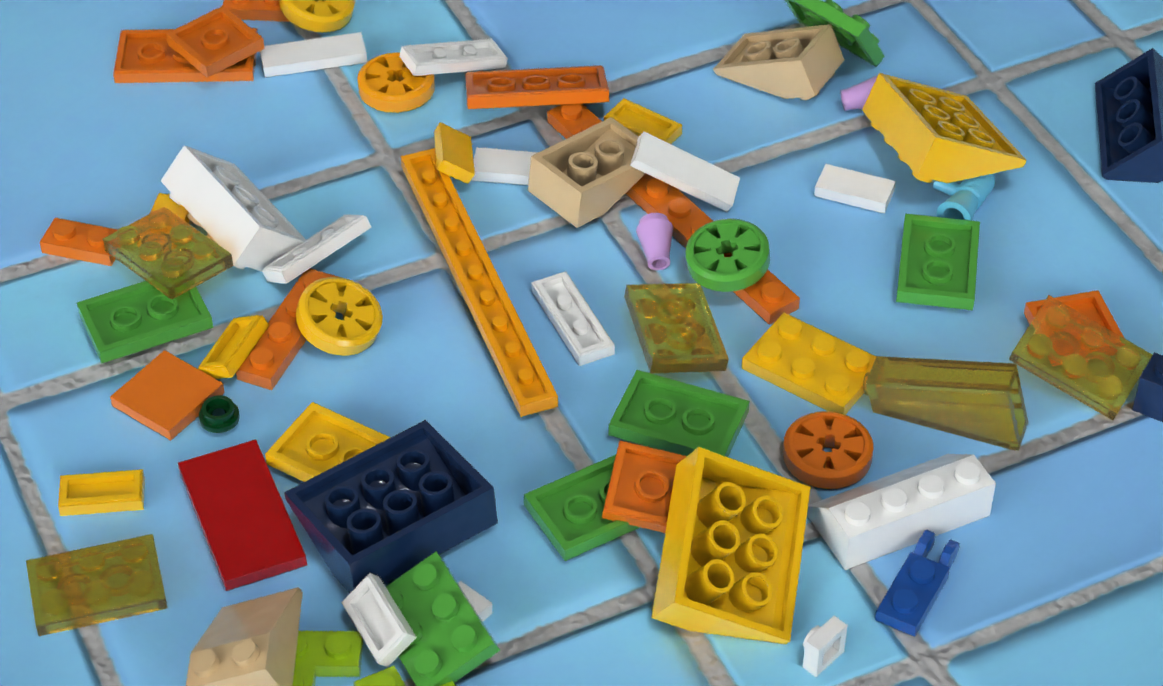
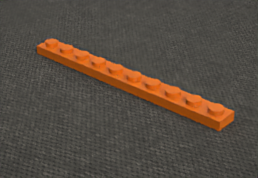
[547,104,800,325]

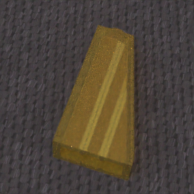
[863,356,1028,450]

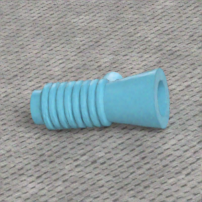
[933,173,995,221]

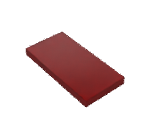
[178,439,307,591]

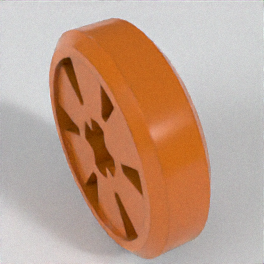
[783,411,874,489]

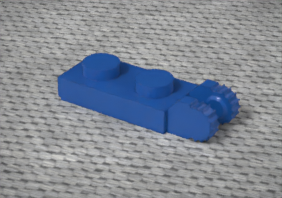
[875,530,960,637]

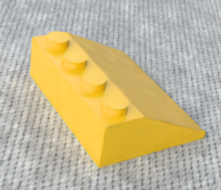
[862,73,1027,183]
[651,447,811,644]

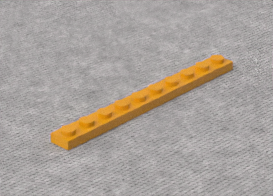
[401,148,558,417]

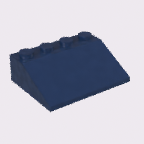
[284,420,498,593]

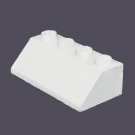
[161,145,306,271]
[807,454,996,570]

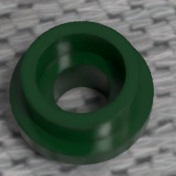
[199,395,240,433]

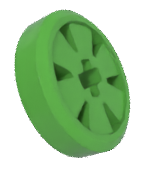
[685,219,770,292]

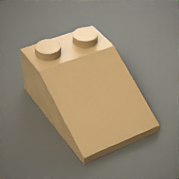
[713,24,844,100]
[528,117,646,228]
[186,587,303,686]

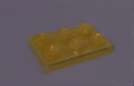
[103,207,233,300]
[624,283,729,373]
[1009,295,1152,420]
[26,534,168,636]

